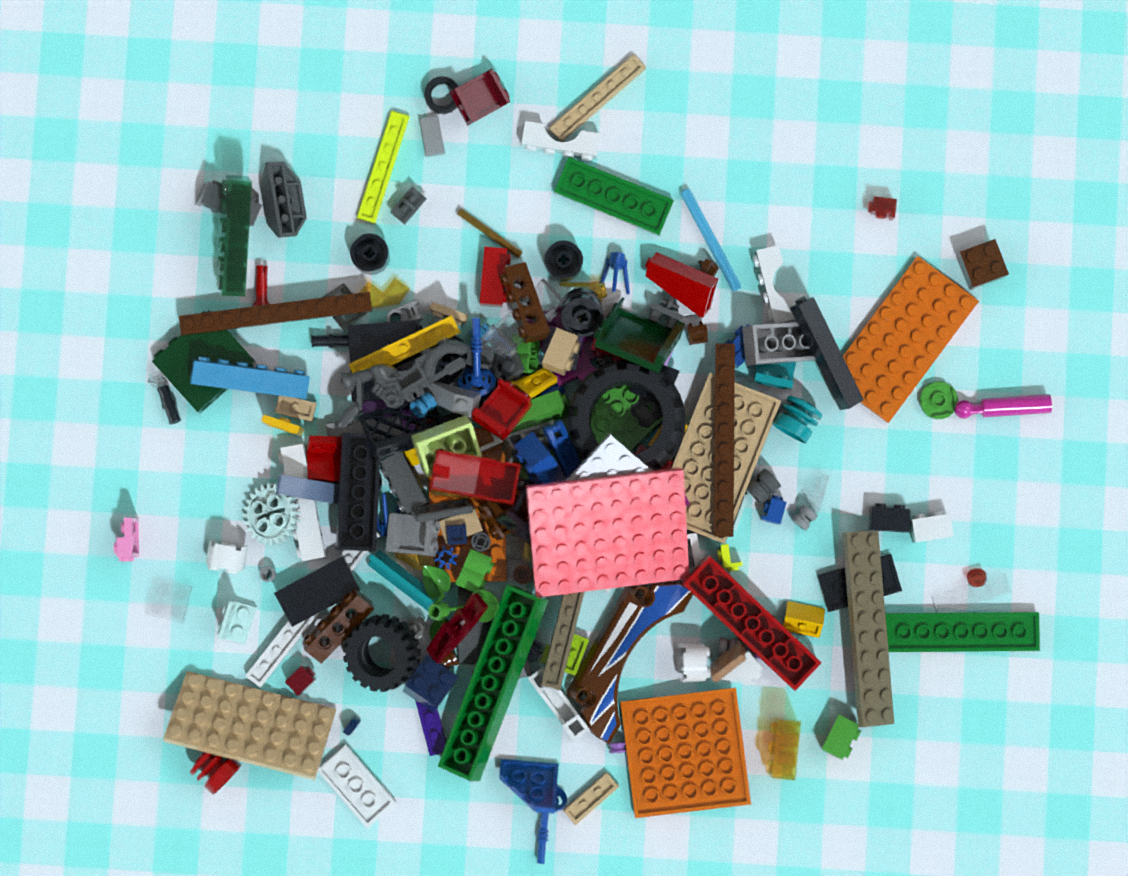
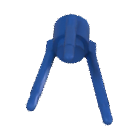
[599,252,630,295]
[377,493,400,537]

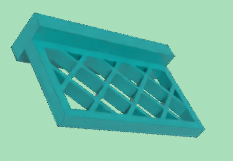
[367,550,439,611]

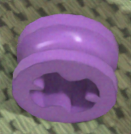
[609,742,626,753]

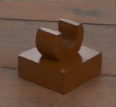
[698,259,719,277]
[687,321,708,345]

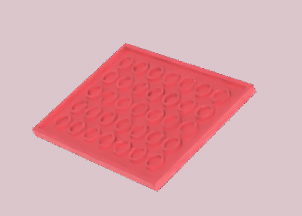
[526,468,689,597]

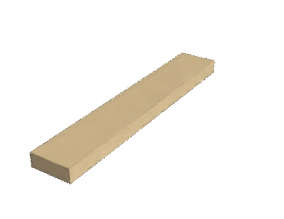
[549,54,646,142]

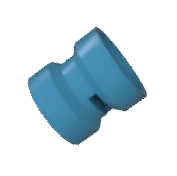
[410,392,437,418]

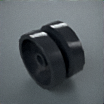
[560,288,604,337]

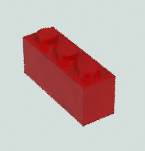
[480,246,511,308]

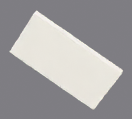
[318,744,397,828]

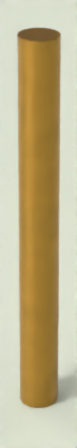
[457,208,523,258]

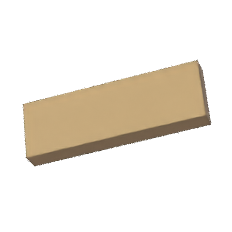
[563,772,619,825]

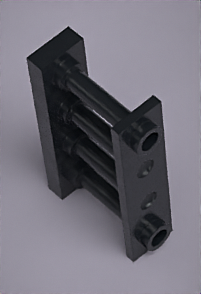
[495,478,534,546]

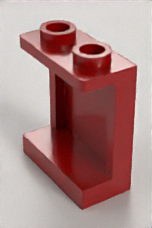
[471,379,532,441]

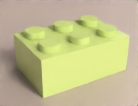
[411,415,482,478]

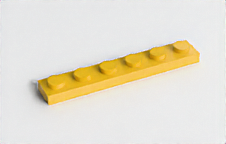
[348,315,461,373]

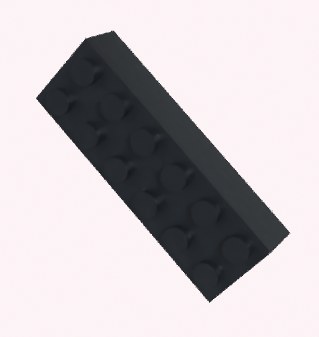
[335,433,382,551]

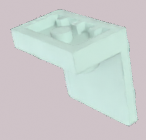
[217,601,257,645]

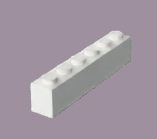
[278,443,327,562]

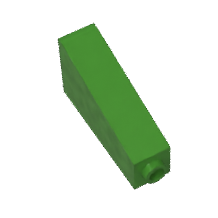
[511,390,570,433]

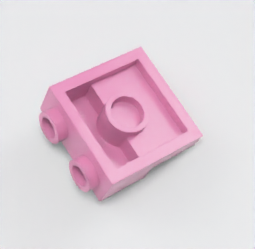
[113,518,139,562]

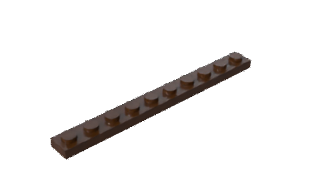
[179,292,373,336]
[714,344,735,537]

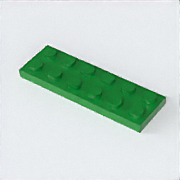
[554,157,674,236]

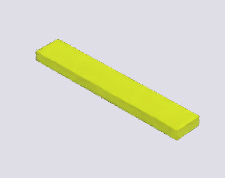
[357,110,410,224]

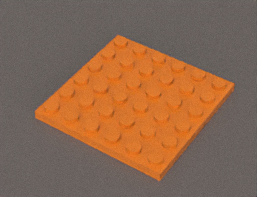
[621,687,751,818]

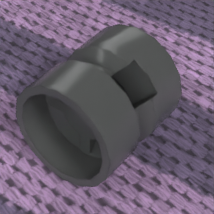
[746,468,781,505]

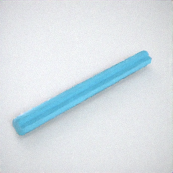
[681,189,741,292]

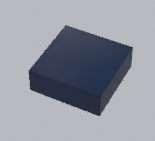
[446,524,468,545]

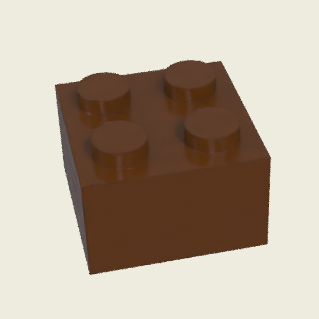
[956,239,1009,291]

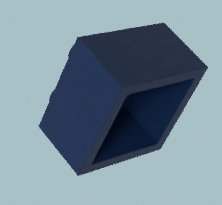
[403,655,458,713]

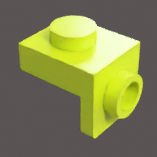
[717,544,743,572]

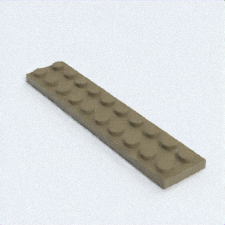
[842,531,894,727]

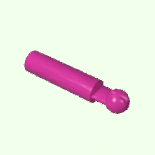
[955,394,1052,419]

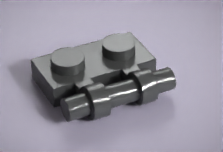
[491,338,525,383]

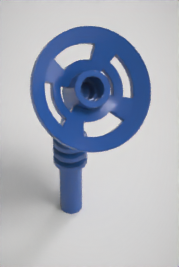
[457,318,496,397]
[537,786,567,864]

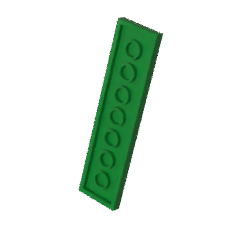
[885,612,1040,652]

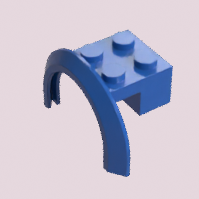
[514,432,558,485]

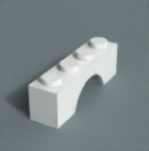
[521,121,600,161]
[753,245,796,324]
[528,666,590,741]

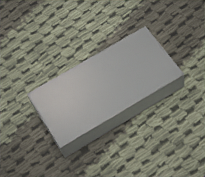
[420,116,445,157]

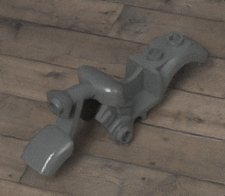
[337,337,471,428]

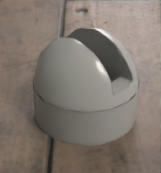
[260,566,277,582]

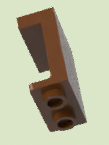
[477,488,529,541]

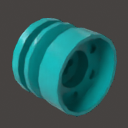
[772,395,823,444]

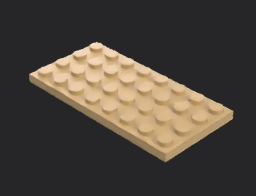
[671,373,781,544]
[163,671,336,780]

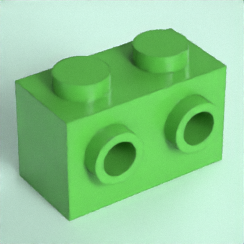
[822,715,861,761]

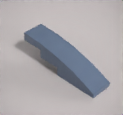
[276,474,338,504]

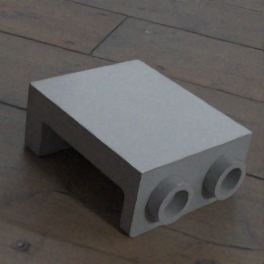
[386,513,440,556]

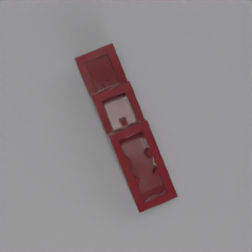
[426,593,489,664]

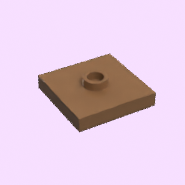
[710,641,746,682]

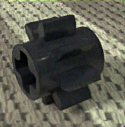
[526,639,543,662]

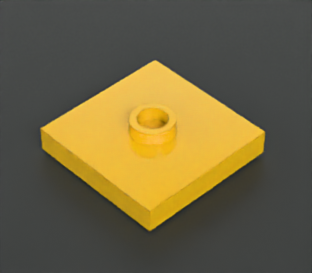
[261,414,304,436]

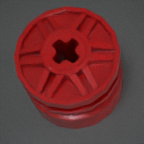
[189,752,242,795]

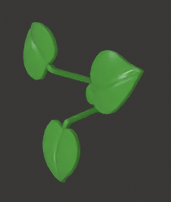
[423,565,499,641]

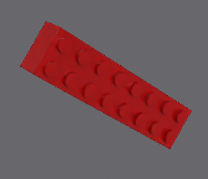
[681,555,821,691]

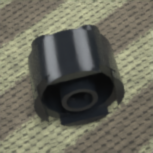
[350,233,390,275]
[545,240,583,282]

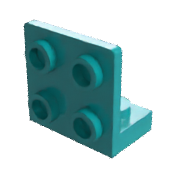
[753,362,796,391]

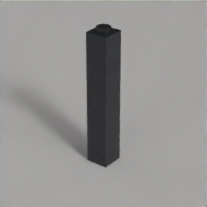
[789,296,864,410]

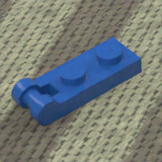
[543,419,581,476]

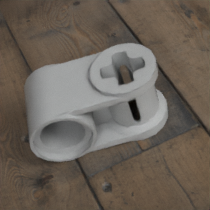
[387,300,425,322]

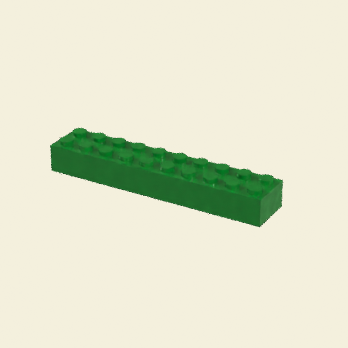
[438,584,549,782]

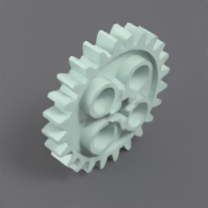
[243,483,301,546]

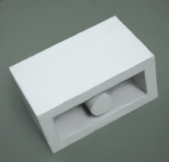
[910,511,954,543]

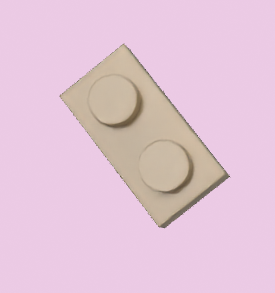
[429,302,469,326]
[275,396,317,422]

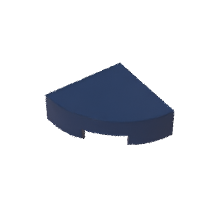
[343,716,361,736]

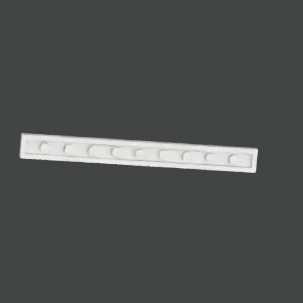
[245,533,381,688]

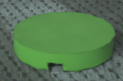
[919,382,958,420]

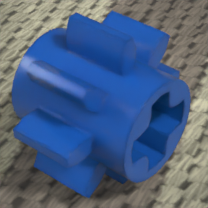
[434,546,458,570]

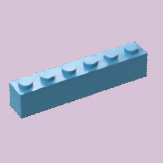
[190,356,310,399]

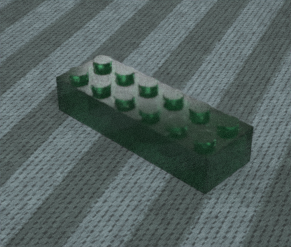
[216,175,252,297]

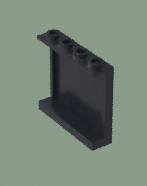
[348,320,425,403]

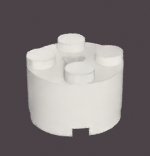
[206,540,248,574]
[677,643,710,682]

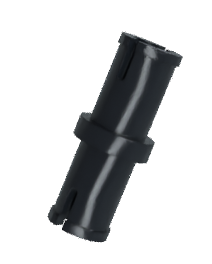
[311,333,349,348]
[157,385,181,425]

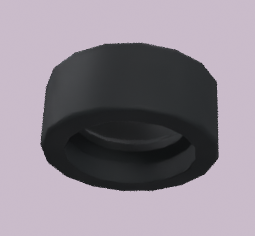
[424,76,458,114]

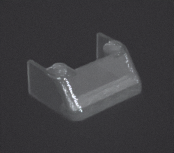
[480,278,565,358]

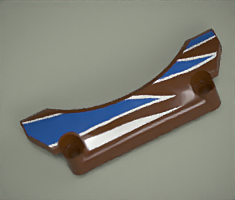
[567,582,693,744]

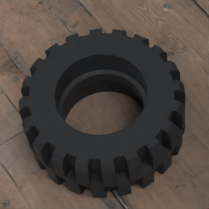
[343,614,421,692]

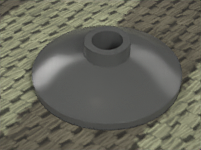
[631,396,663,428]

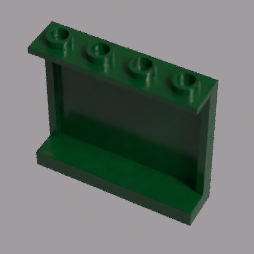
[594,297,685,373]
[152,310,257,414]

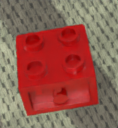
[306,435,341,481]

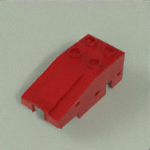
[430,450,520,505]

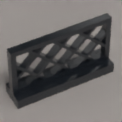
[358,401,444,459]

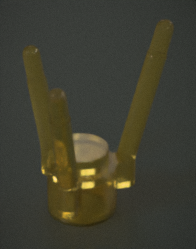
[560,281,607,302]

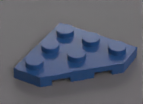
[499,759,559,814]

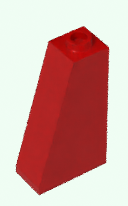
[645,252,718,318]

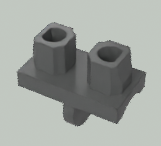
[390,186,427,225]
[649,296,684,330]

